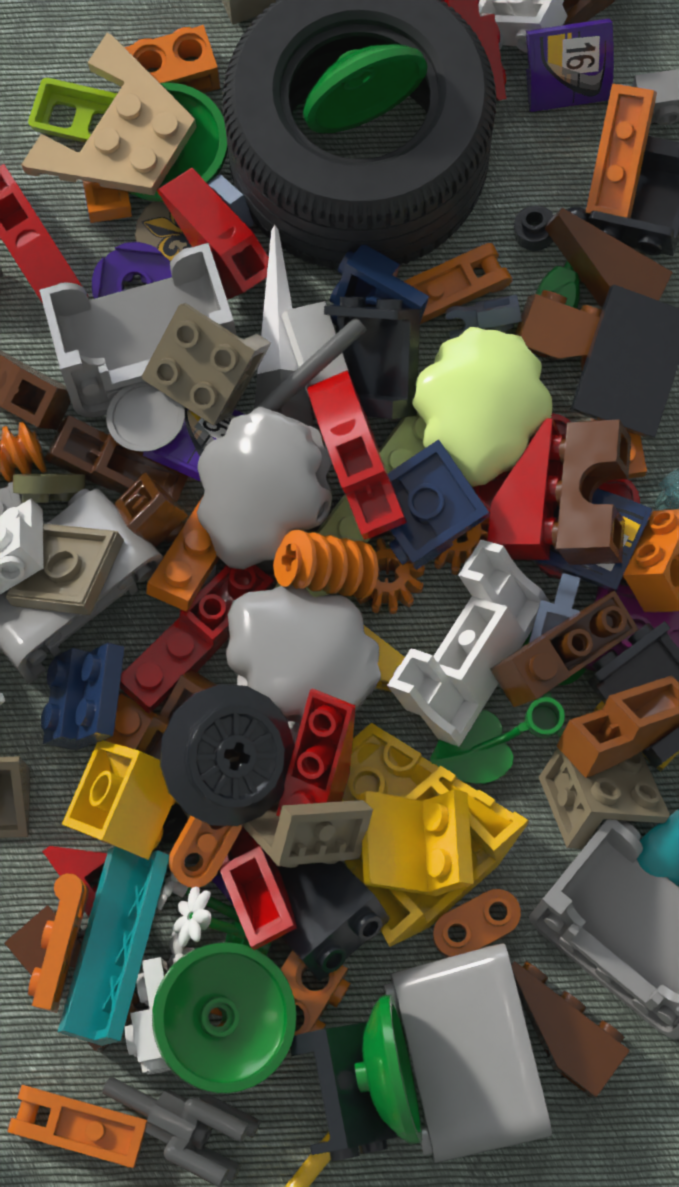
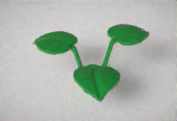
[430,630,586,784]

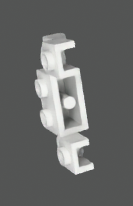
[387,540,549,746]

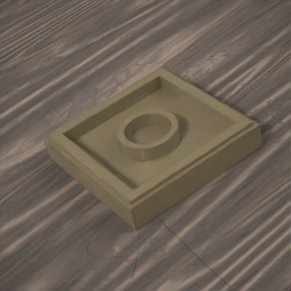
[6,524,124,615]

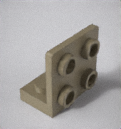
[142,303,271,426]
[539,748,670,849]
[242,800,373,868]

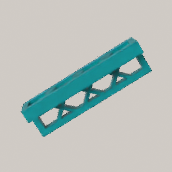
[57,846,169,1046]

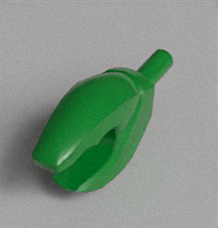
[536,260,580,309]

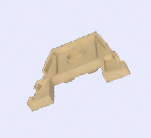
[21,33,197,195]

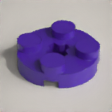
[92,242,172,299]

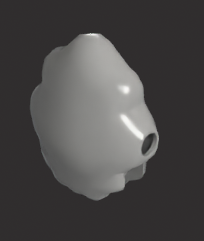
[197,407,332,569]
[226,583,381,725]

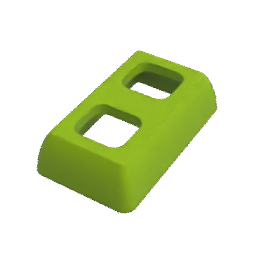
[28,78,118,143]

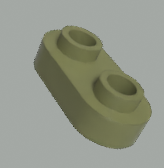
[13,473,85,503]

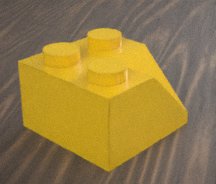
[62,740,176,860]

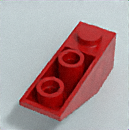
[157,168,269,300]
[487,418,566,560]
[276,688,356,817]

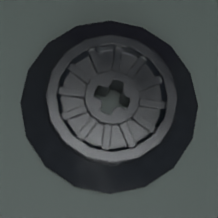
[160,684,295,826]

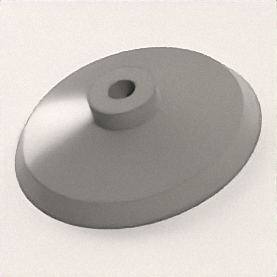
[106,381,185,451]

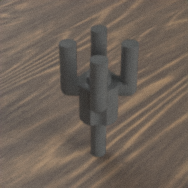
[102,1076,261,1187]

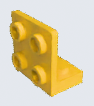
[360,790,474,896]

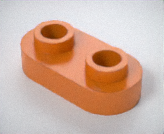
[169,816,242,888]
[433,889,521,957]

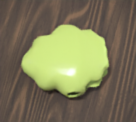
[412,327,553,486]

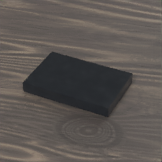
[570,284,679,439]

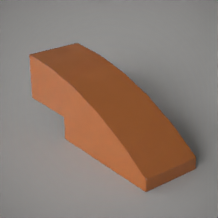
[557,675,679,778]

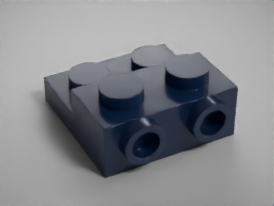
[329,245,430,326]
[388,439,490,570]
[41,643,125,751]

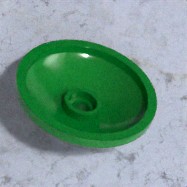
[303,44,428,133]
[127,83,228,202]
[152,942,296,1093]
[355,995,422,1145]

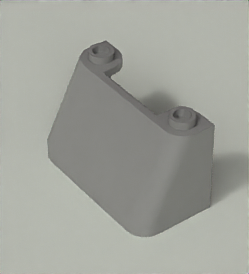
[40,243,237,418]
[0,489,163,684]
[529,819,679,1039]
[384,943,552,1163]

